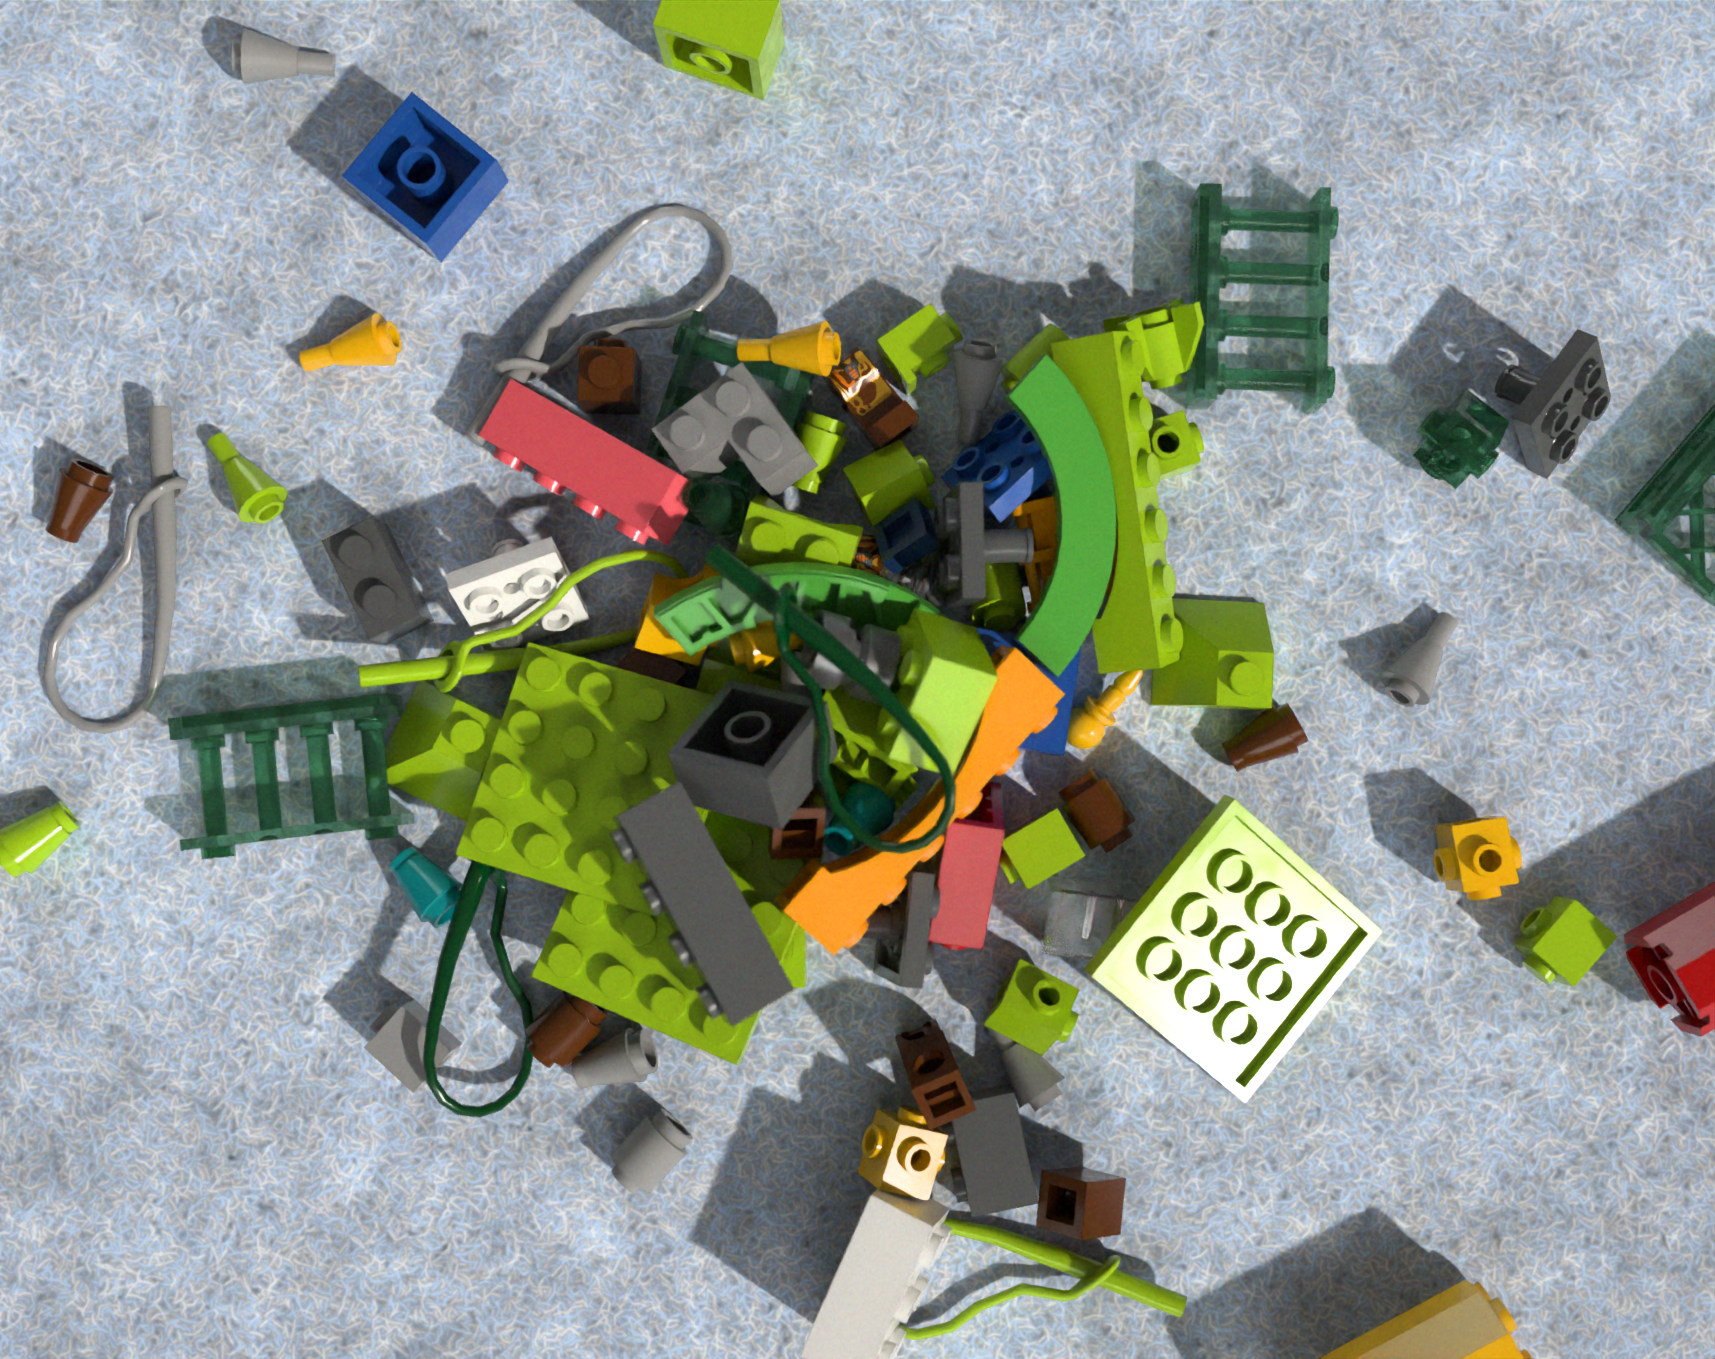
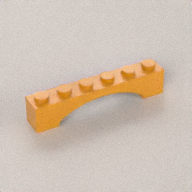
[774,645,1065,956]

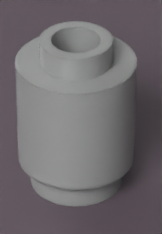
[611,1108,693,1194]

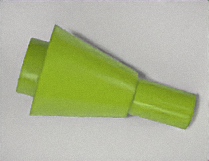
[207,433,288,524]

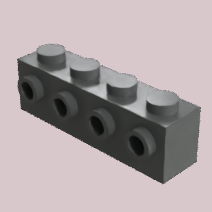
[610,781,794,1027]

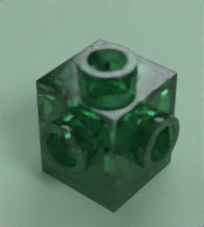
[1412,389,1509,489]

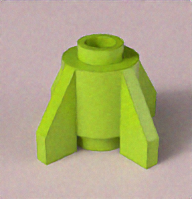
[1103,298,1204,389]

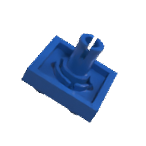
[941,410,1052,523]

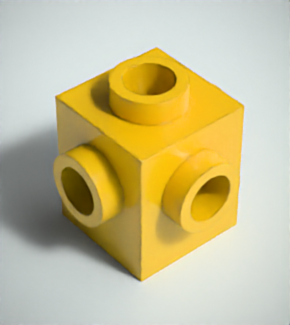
[1433,816,1522,900]
[857,1105,948,1200]

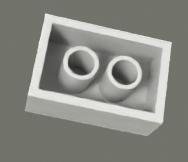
[800,1189,952,1359]

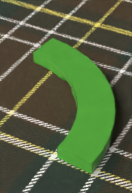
[1004,354,1117,677]
[654,562,949,656]

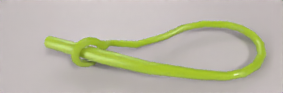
[358,549,689,693]
[898,1218,1187,1340]

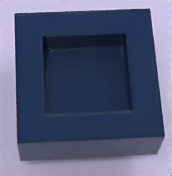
[872,497,939,575]

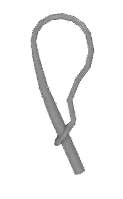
[463,206,732,447]
[43,406,188,734]

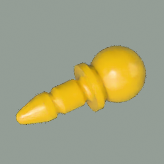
[1067,670,1143,749]

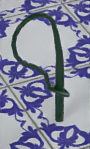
[704,543,956,854]
[423,860,534,1118]

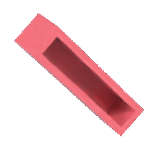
[478,379,701,546]

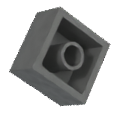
[668,679,839,830]

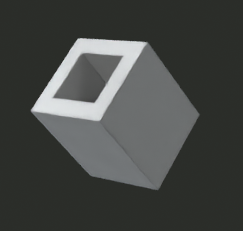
[364,1000,463,1093]

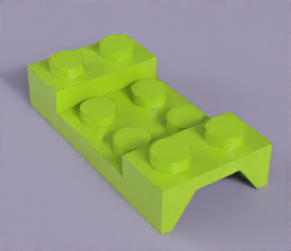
[696,494,863,696]

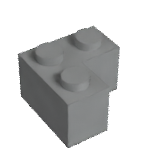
[651,362,818,498]

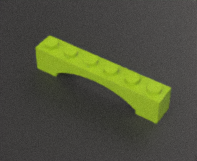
[1051,331,1184,674]

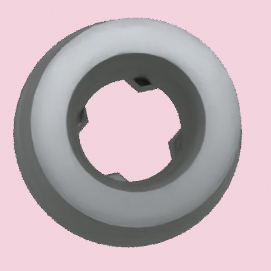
[571,1028,658,1089]

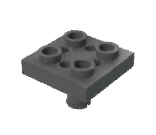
[1495,329,1611,479]
[934,482,1034,607]
[861,868,940,989]

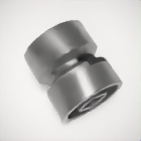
[798,610,901,704]

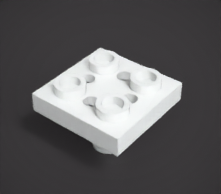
[445,536,590,651]

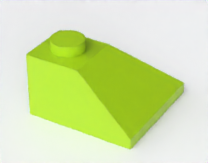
[1150,598,1274,711]
[372,680,502,822]

